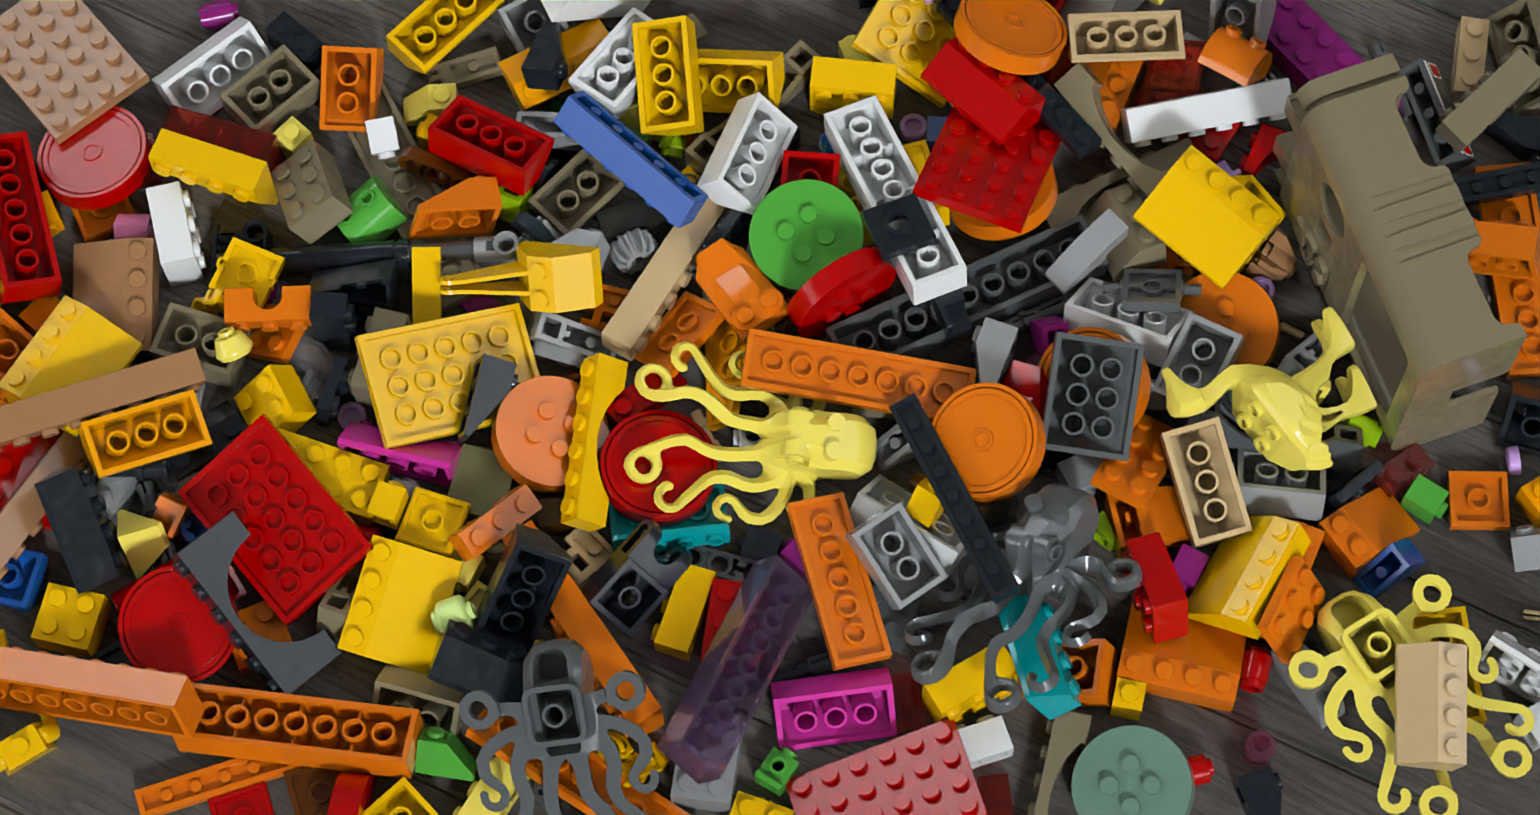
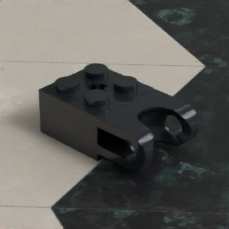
[580,519,693,637]

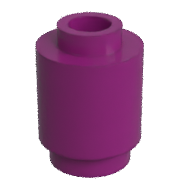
[198,0,240,30]

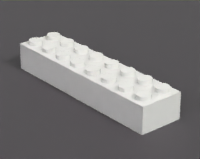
[823,95,967,306]

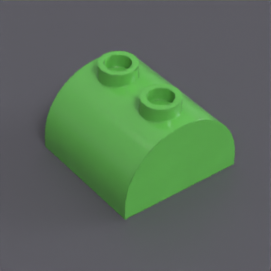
[337,175,409,243]

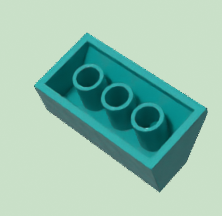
[998,595,1081,720]

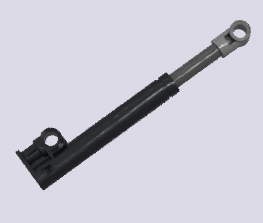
[211,219,520,276]

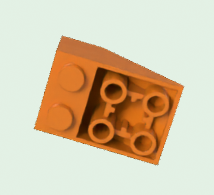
[1104,486,1191,558]

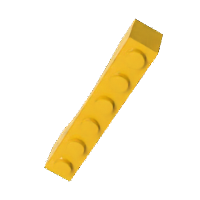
[560,352,628,532]

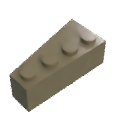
[1435,48,1540,154]

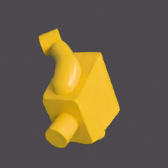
[0,714,60,776]

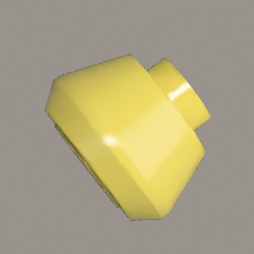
[214,326,253,363]

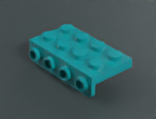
[608,484,730,553]

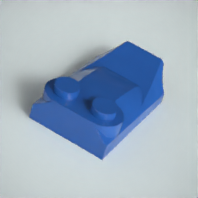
[0,550,48,613]

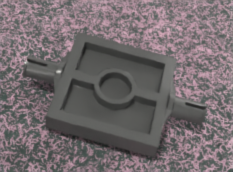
[1102,268,1202,313]
[870,579,933,653]

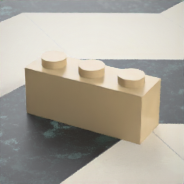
[1450,16,1490,106]

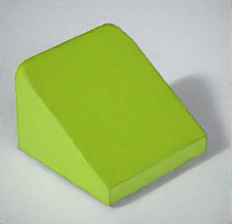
[1093,510,1116,551]

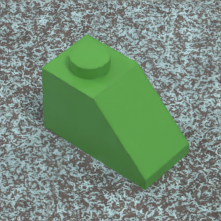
[414,727,478,782]

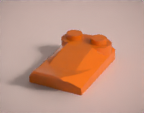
[696,238,788,345]

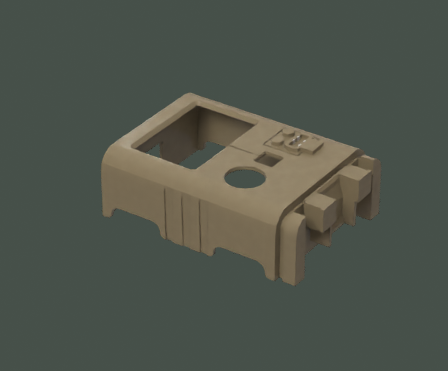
[1273,53,1527,450]

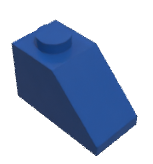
[1352,538,1426,599]

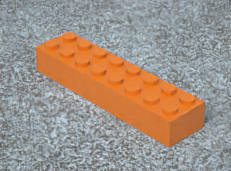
[501,520,665,744]
[0,646,205,739]
[172,682,424,779]

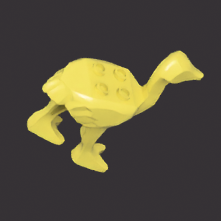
[1161,306,1378,471]

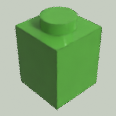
[1400,474,1449,525]

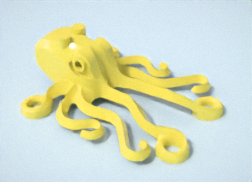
[623,341,877,526]
[1288,574,1535,815]

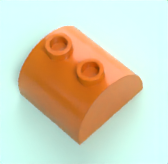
[1197,25,1273,87]

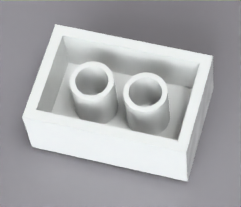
[146,181,207,287]

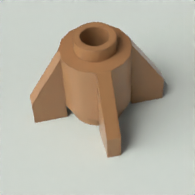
[1243,228,1298,281]

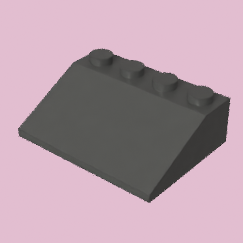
[1042,332,1145,462]

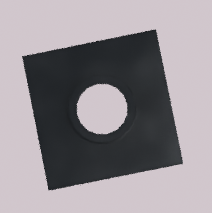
[861,193,937,261]

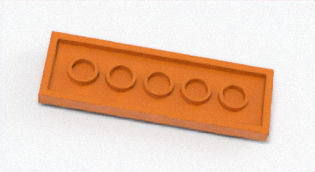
[786,492,892,671]

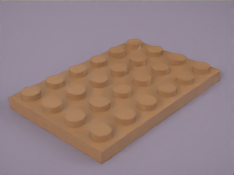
[0,0,150,144]

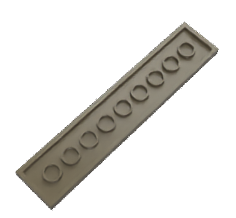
[346,82,488,312]

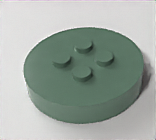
[1071,725,1195,815]

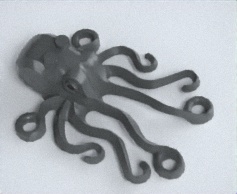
[904,483,1143,714]
[459,638,659,815]

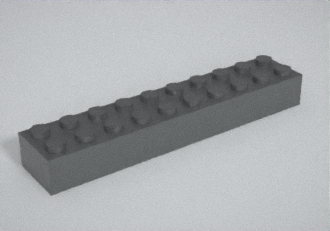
[825,214,1108,358]

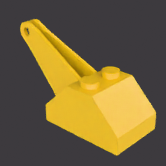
[438,241,603,313]

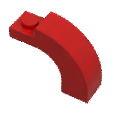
[327,771,376,815]

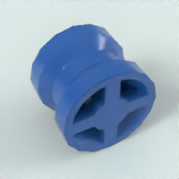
[181,515,207,545]

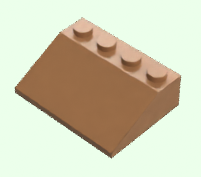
[73,238,159,356]

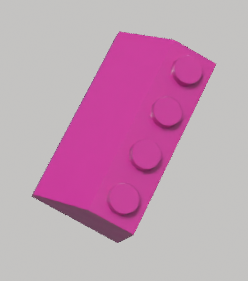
[337,421,462,487]
[770,667,898,750]

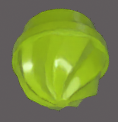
[658,135,686,158]

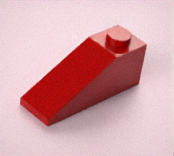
[605,373,688,429]

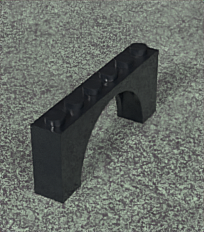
[171,511,342,694]

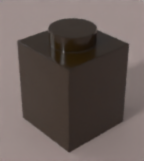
[533,497,575,536]

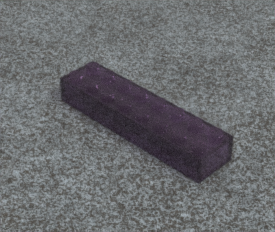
[657,555,813,784]

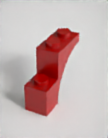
[1238,123,1292,177]

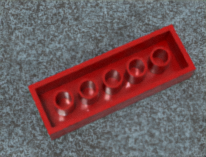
[0,131,62,304]

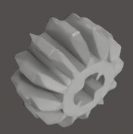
[609,228,658,275]

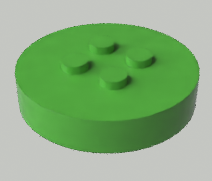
[749,179,865,295]

